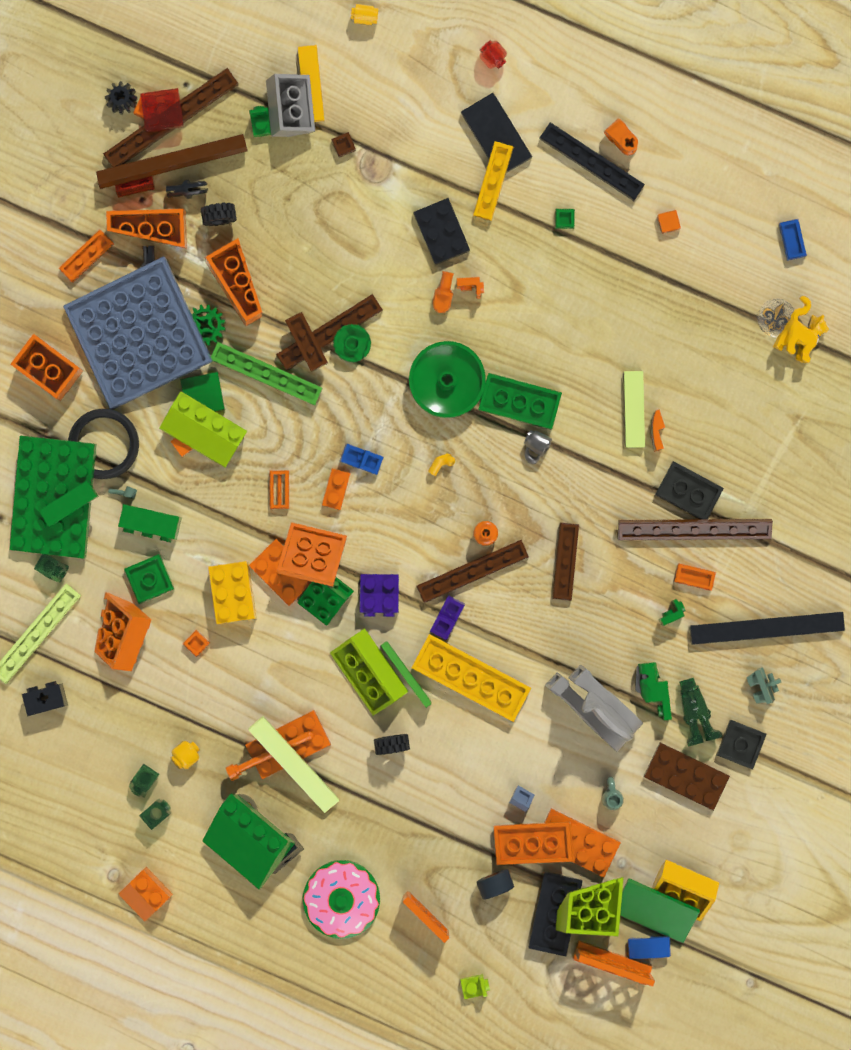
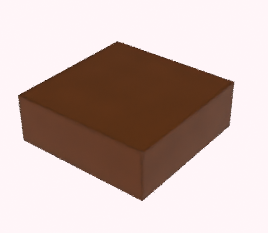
[331,132,356,158]

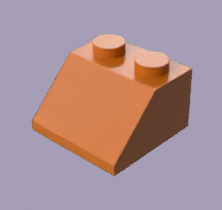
[118,866,173,922]

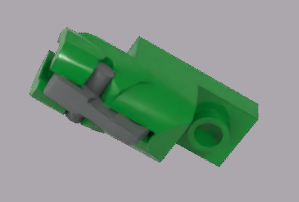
[635,662,672,720]

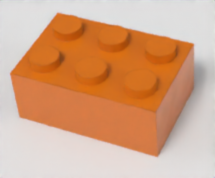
[10,334,83,401]

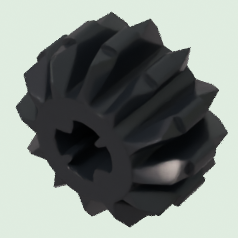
[105,81,138,115]

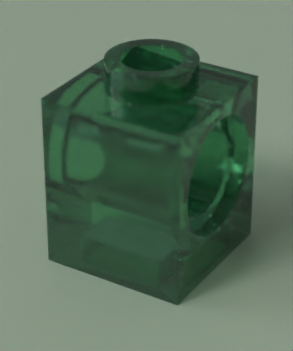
[139,798,172,830]

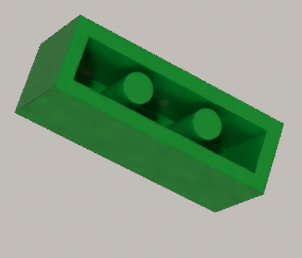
[118,504,182,543]

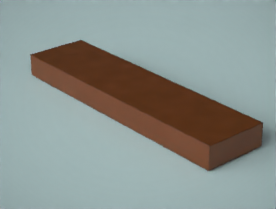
[552,523,579,601]

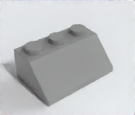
[266,74,315,137]

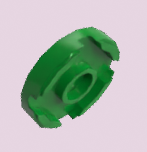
[333,324,371,362]

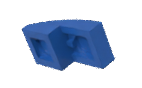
[339,443,384,475]
[628,937,671,959]

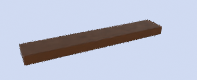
[276,294,383,371]
[416,540,529,603]

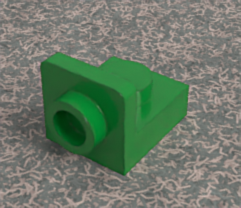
[249,106,271,137]
[659,599,686,626]

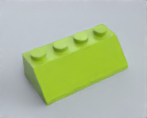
[159,391,247,468]
[330,628,408,716]

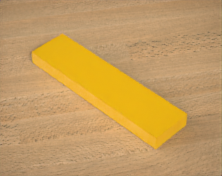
[298,45,325,122]
[473,141,514,221]

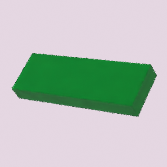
[39,480,99,527]

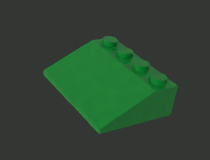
[202,793,295,890]

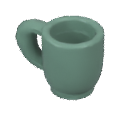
[602,777,624,810]

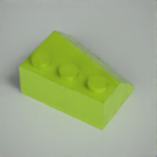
[556,877,624,936]

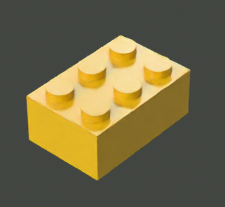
[208,561,257,624]

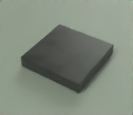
[716,720,767,770]

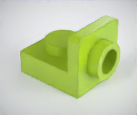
[460,974,490,999]

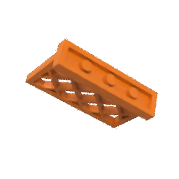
[572,940,655,986]

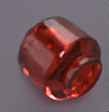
[479,40,507,69]

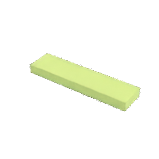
[623,371,645,448]

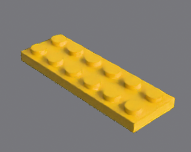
[411,634,531,722]

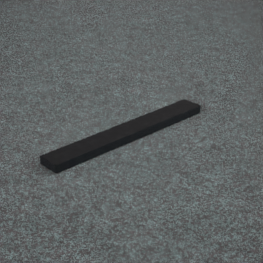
[690,612,845,645]

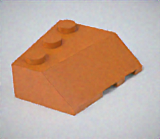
[94,592,152,671]

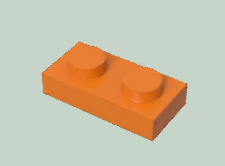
[322,468,350,510]

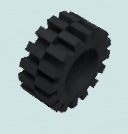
[200,202,237,226]
[374,734,410,755]

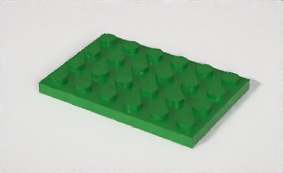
[10,435,97,559]

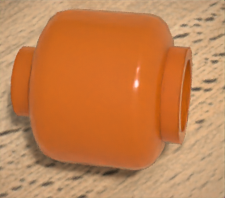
[473,521,498,546]

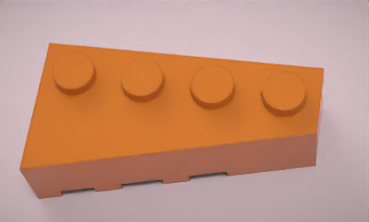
[106,209,187,249]
[205,238,262,327]

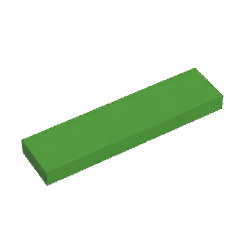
[380,641,432,708]

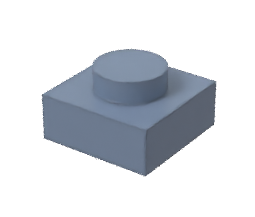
[509,785,535,812]

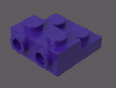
[360,574,399,617]

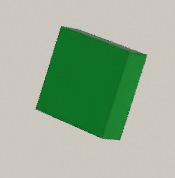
[555,209,575,229]

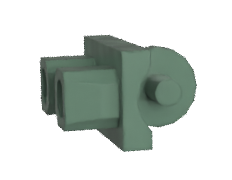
[747,667,781,704]

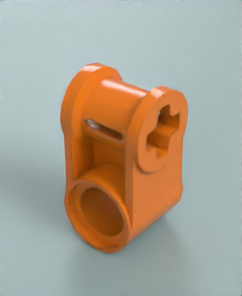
[604,118,638,156]

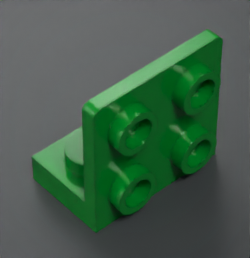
[297,577,354,626]

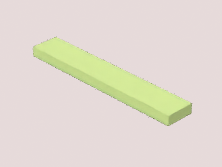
[0,584,81,684]
[248,716,339,813]

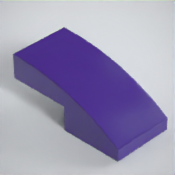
[430,595,465,640]

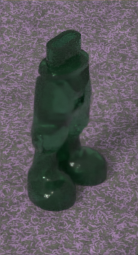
[679,678,723,747]

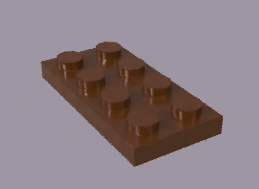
[643,742,730,811]

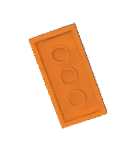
[245,710,331,779]
[544,808,621,877]
[494,822,574,865]

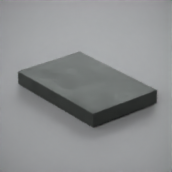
[655,461,724,519]

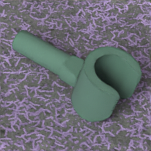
[108,486,137,499]

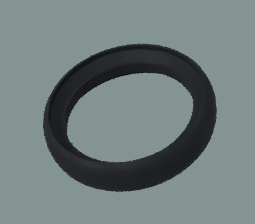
[68,409,139,479]

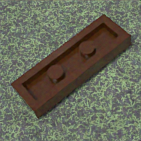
[285,312,328,372]

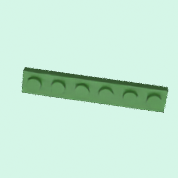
[211,342,323,406]

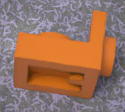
[456,277,484,299]

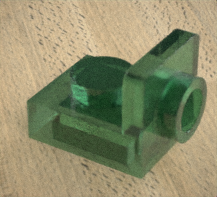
[34,554,69,583]
[129,764,159,798]

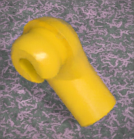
[428,453,455,476]

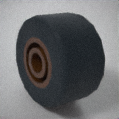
[476,869,514,900]

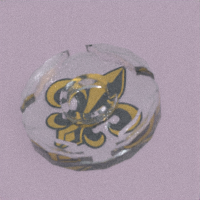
[757,298,794,337]

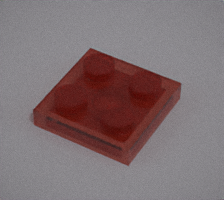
[140,88,184,133]

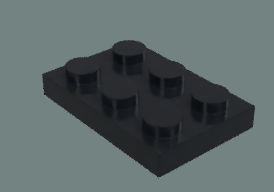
[413,198,470,265]

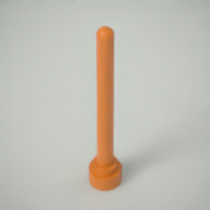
[226,731,313,781]

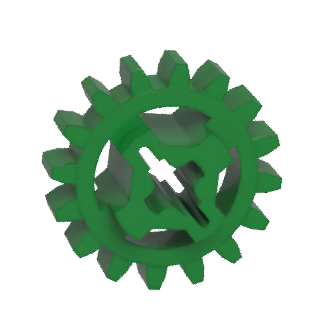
[192,304,226,346]

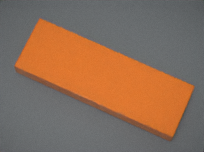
[59,230,114,283]

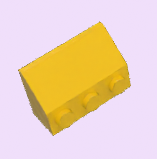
[652,860,719,921]

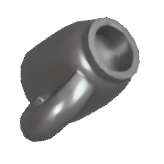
[524,430,552,464]

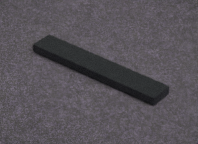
[539,122,645,201]

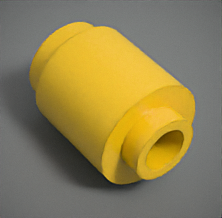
[351,4,378,25]

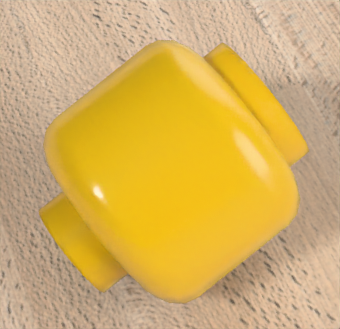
[170,741,200,769]

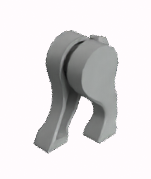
[545,665,643,752]

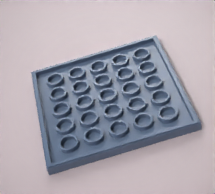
[63,256,213,410]

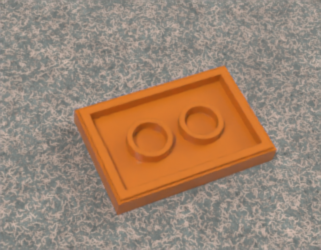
[402,891,449,943]

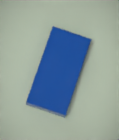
[779,219,807,261]

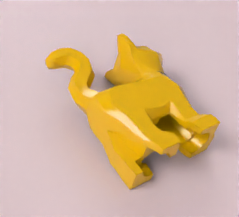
[773,296,829,363]

